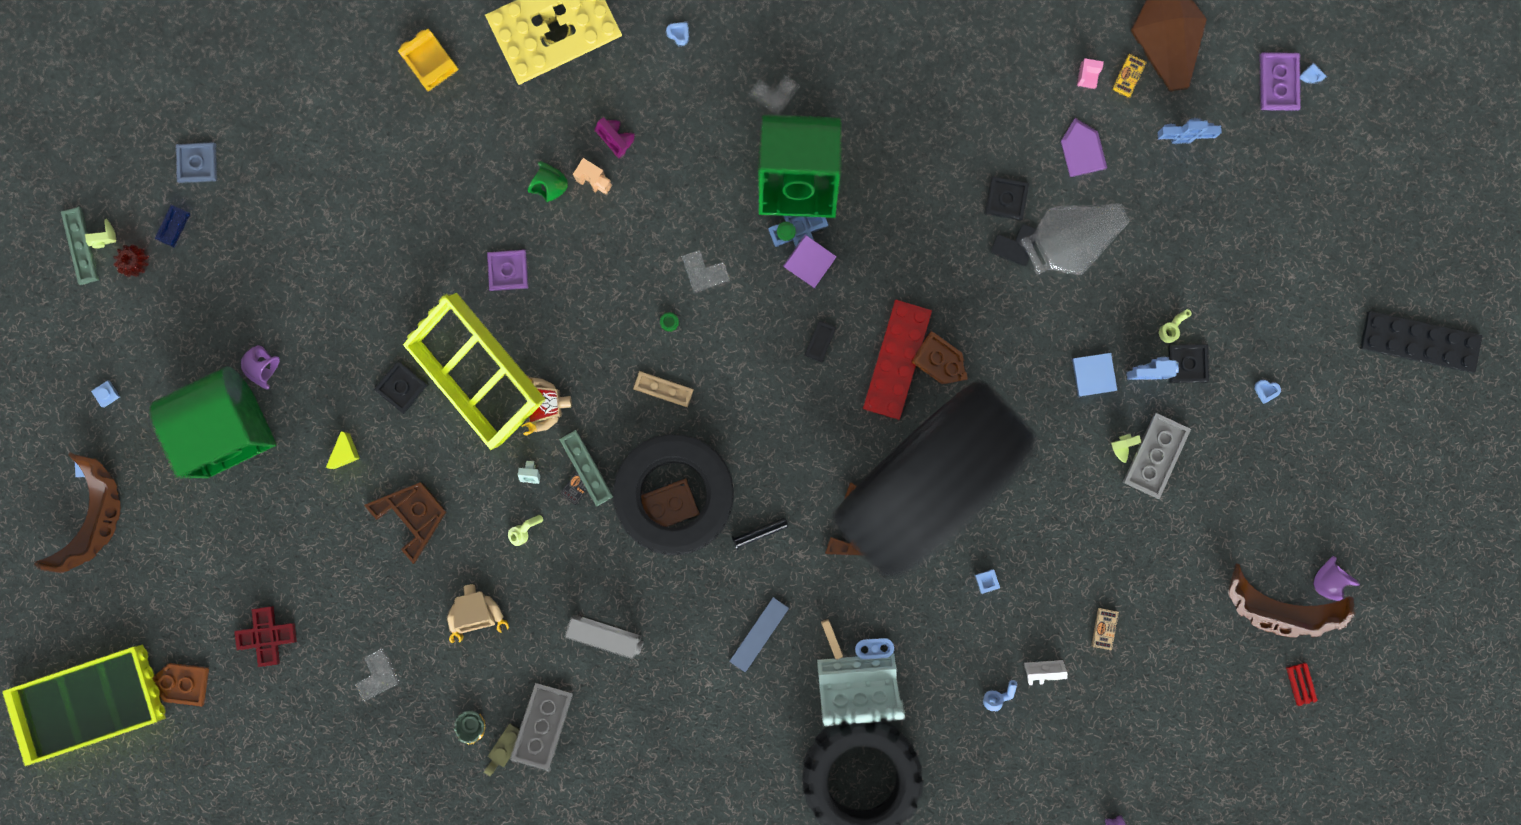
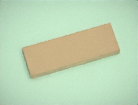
[633,371,694,408]

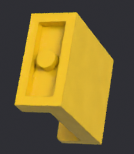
[398,29,458,91]

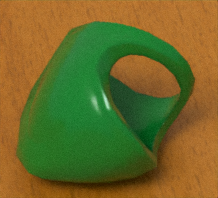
[528,161,568,202]

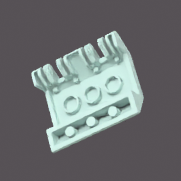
[817,654,904,725]

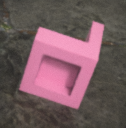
[1077,58,1103,89]

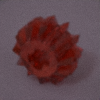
[113,245,149,277]

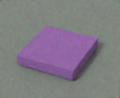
[783,235,836,288]
[487,250,528,291]

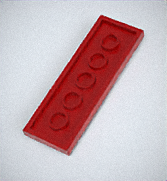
[863,300,932,420]

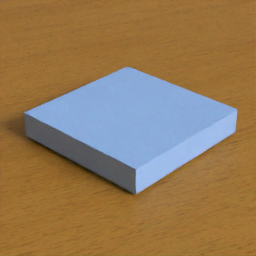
[1072,353,1117,397]

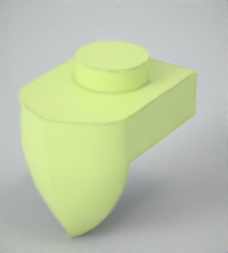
[85,219,117,248]
[1111,434,1142,463]

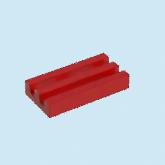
[1286,663,1317,706]

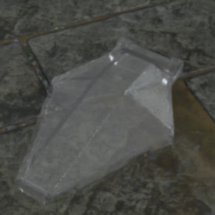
[1020,204,1130,275]

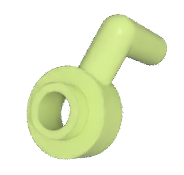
[1159,309,1192,343]
[508,515,543,546]

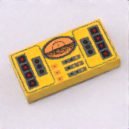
[1112,54,1146,97]

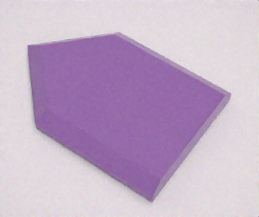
[1061,118,1107,177]

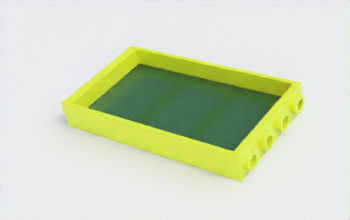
[2,645,166,766]

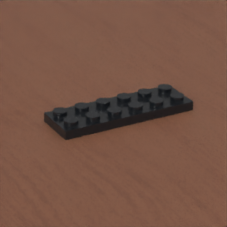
[1360,311,1483,373]

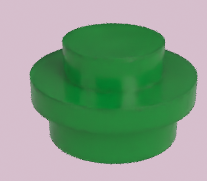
[777,222,796,241]
[660,312,679,332]

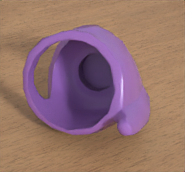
[241,345,280,389]
[1314,556,1359,601]

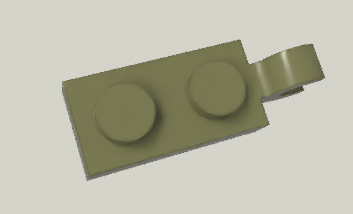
[484,723,520,776]

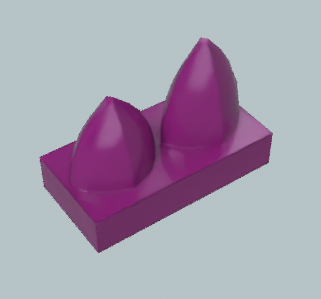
[595,117,635,158]

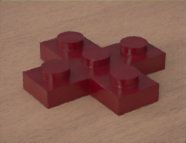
[234,606,297,667]

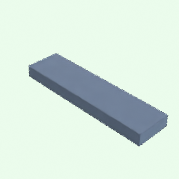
[729,597,789,672]

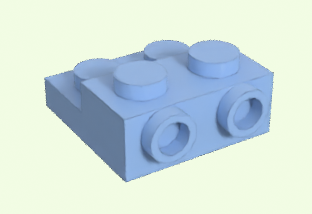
[1127,357,1179,380]

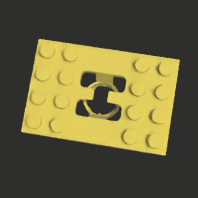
[485,0,622,85]

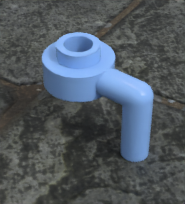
[983,680,1017,711]

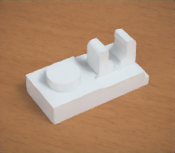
[1024,660,1067,685]

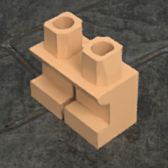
[573,158,612,194]

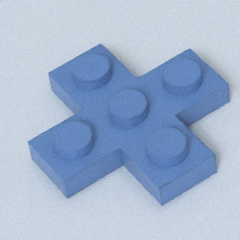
[1158,118,1221,143]
[768,216,828,247]

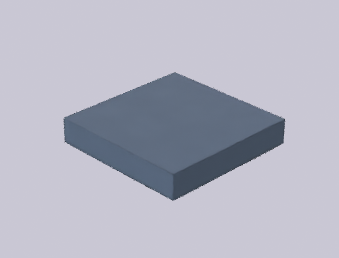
[176,142,217,183]

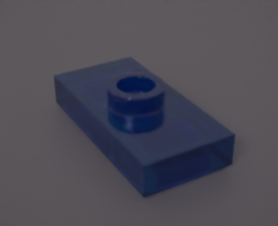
[154,205,191,247]

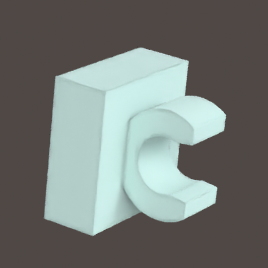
[518,461,540,484]

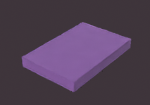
[1260,53,1300,110]

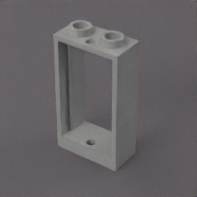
[565,615,644,659]

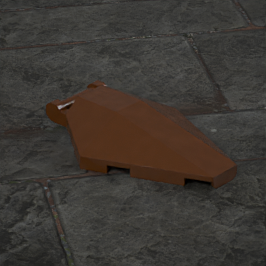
[1131,0,1207,91]

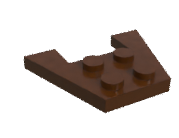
[364,482,447,564]

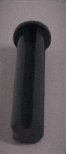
[731,518,788,551]

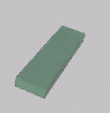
[61,207,99,285]
[559,430,613,506]

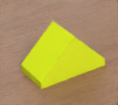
[326,432,360,469]

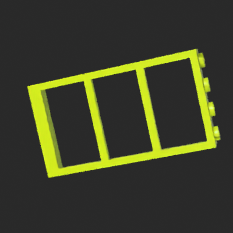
[403,293,546,450]

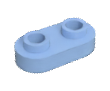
[855,638,894,659]

